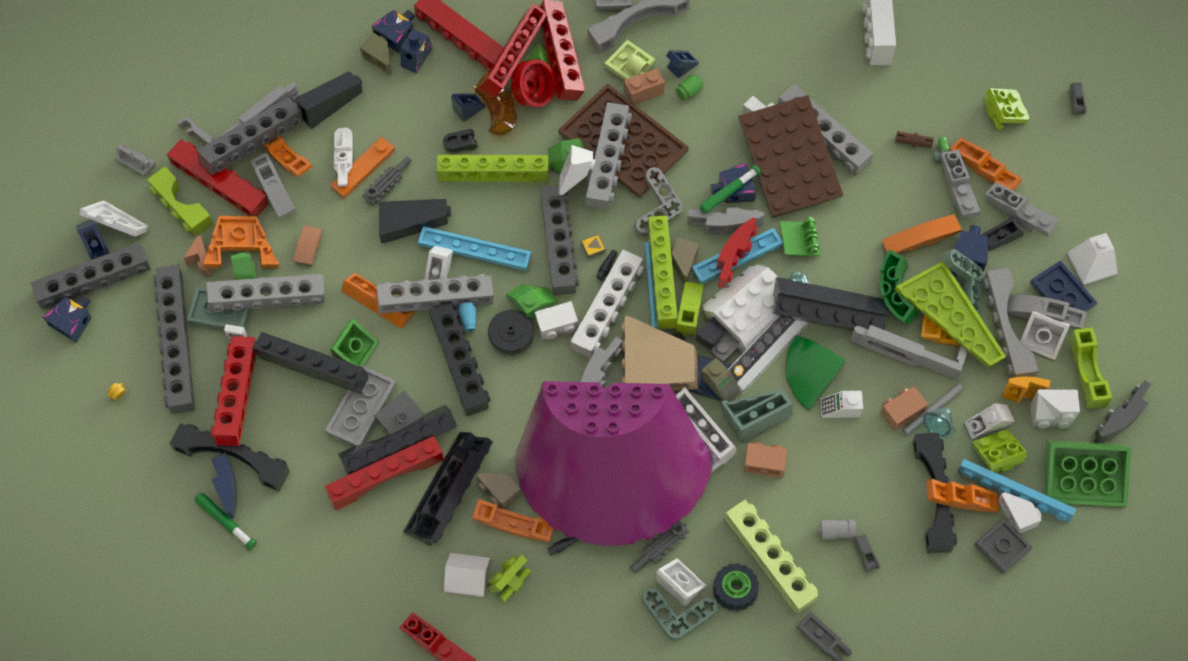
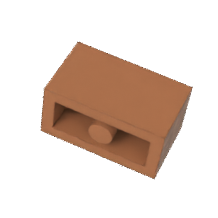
[624,68,665,105]
[881,386,928,431]
[744,442,787,478]

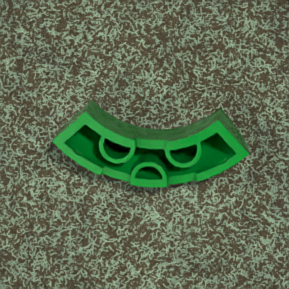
[879,249,919,325]

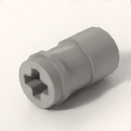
[817,519,857,540]

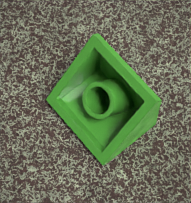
[330,318,379,366]

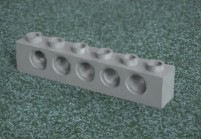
[778,84,874,175]
[586,102,632,210]
[206,274,325,312]
[376,274,494,314]

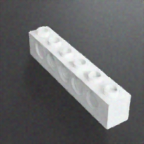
[571,250,645,359]

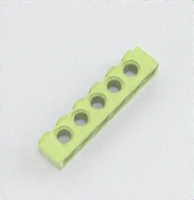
[725,500,818,614]

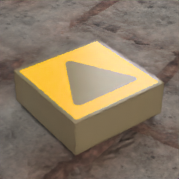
[581,234,606,259]

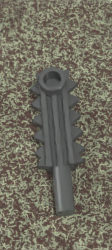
[362,156,411,204]
[630,521,689,573]

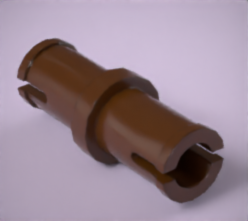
[895,131,934,149]

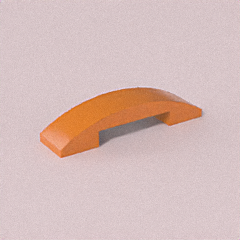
[262,136,313,177]
[472,499,553,542]

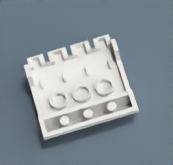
[701,264,779,353]

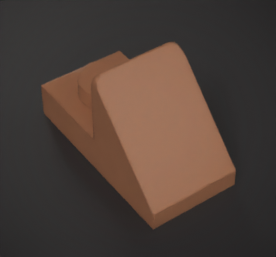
[184,235,214,278]

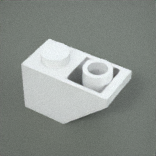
[964,403,1015,439]

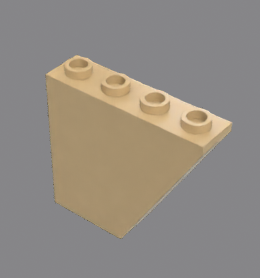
[622,316,698,391]

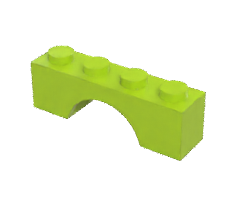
[147,167,213,237]
[1069,327,1112,410]

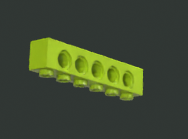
[437,155,549,182]
[648,216,678,329]

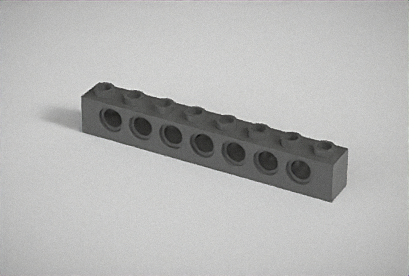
[153,265,195,414]

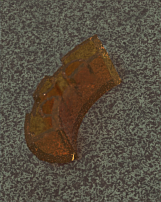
[472,67,517,135]

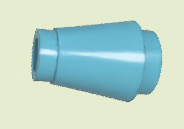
[458,302,476,332]

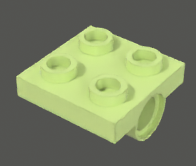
[605,40,655,80]

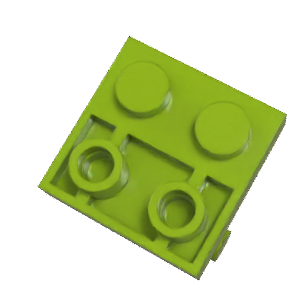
[983,88,1030,130]
[972,429,1027,473]
[487,554,531,602]

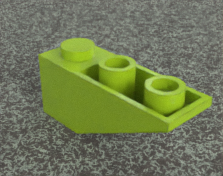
[676,281,704,336]

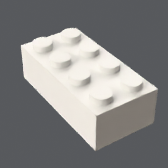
[862,0,896,65]

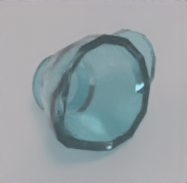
[923,407,956,438]

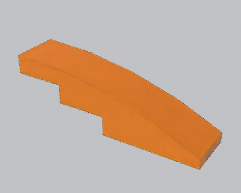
[949,137,1022,191]
[882,214,962,254]
[926,479,999,513]

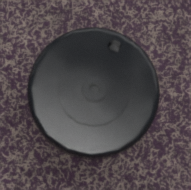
[488,310,534,355]

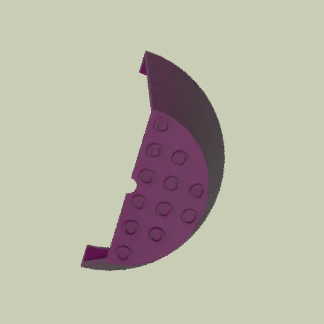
[516,381,713,546]

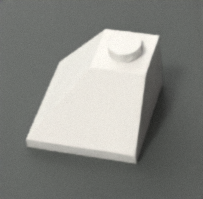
[559,145,595,195]
[1067,233,1118,285]

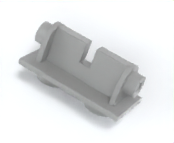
[115,145,155,176]

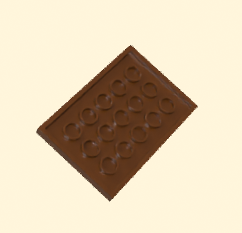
[558,84,689,198]
[738,95,843,218]

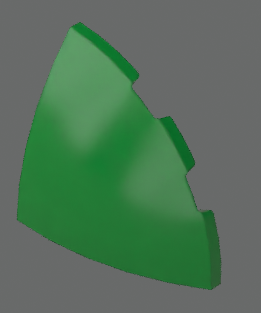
[785,335,845,411]

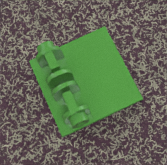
[779,217,821,256]

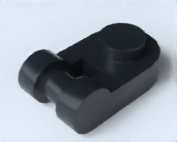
[443,129,478,152]

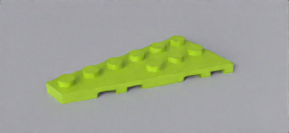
[894,261,1006,368]

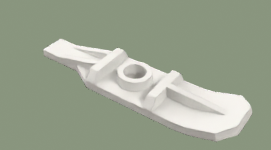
[334,128,353,187]

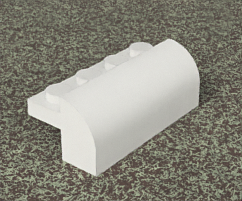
[676,388,737,473]

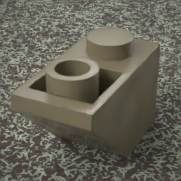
[476,473,521,509]

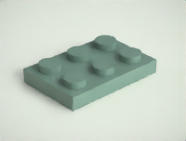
[186,286,250,330]

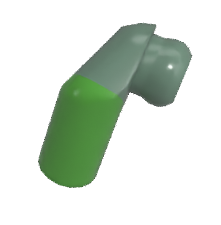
[933,136,949,162]

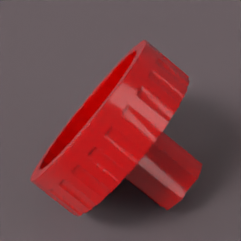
[511,60,556,108]

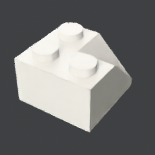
[1030,390,1080,429]

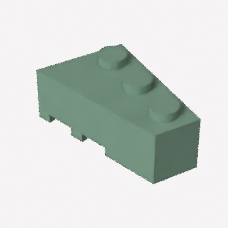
[721,390,793,442]

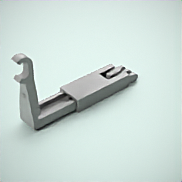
[178,82,300,145]
[850,325,968,380]

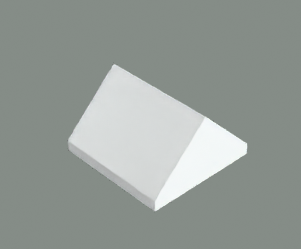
[1020,311,1070,360]
[444,553,490,598]
[656,558,707,608]

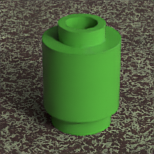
[676,74,703,100]

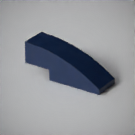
[211,453,237,519]

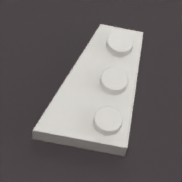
[79,200,148,237]

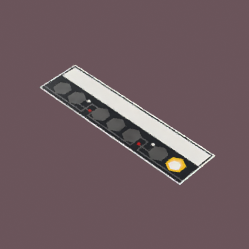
[728,315,808,394]

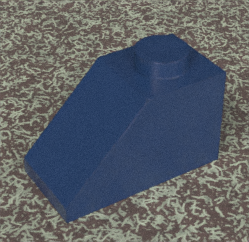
[76,219,109,260]

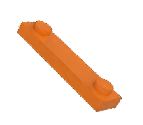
[330,137,395,199]

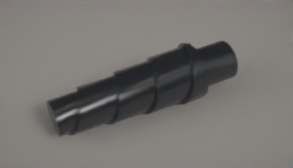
[596,250,618,281]
[547,536,579,556]

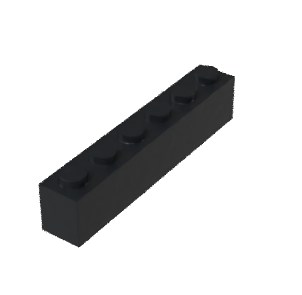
[253,332,369,394]

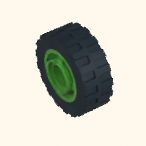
[713,563,759,611]

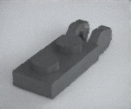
[796,612,852,661]

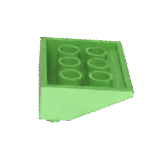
[1045,440,1131,507]

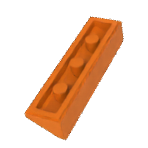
[341,273,415,329]

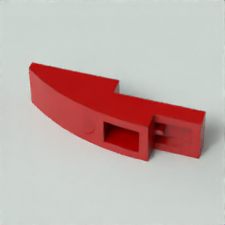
[717,218,758,289]
[399,612,476,661]

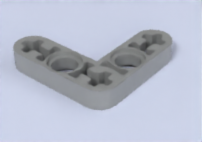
[634,167,683,235]

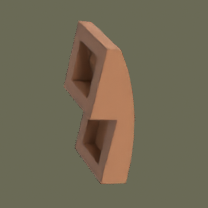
[293,225,323,265]

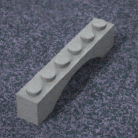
[588,0,690,54]
[982,268,1038,378]

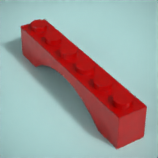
[325,436,444,511]

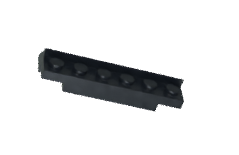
[773,277,889,331]
[403,432,493,546]

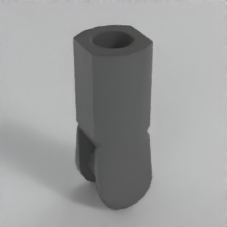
[1070,82,1086,114]
[853,534,880,573]

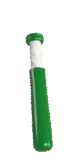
[699,165,761,214]
[195,493,257,550]

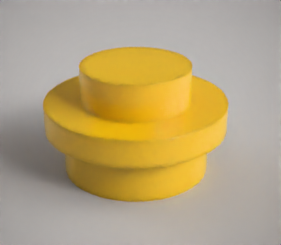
[107,383,126,401]

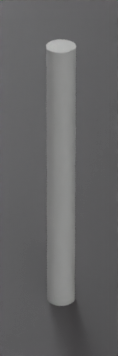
[902,383,964,436]

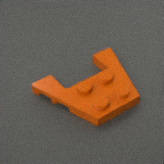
[203,216,279,268]

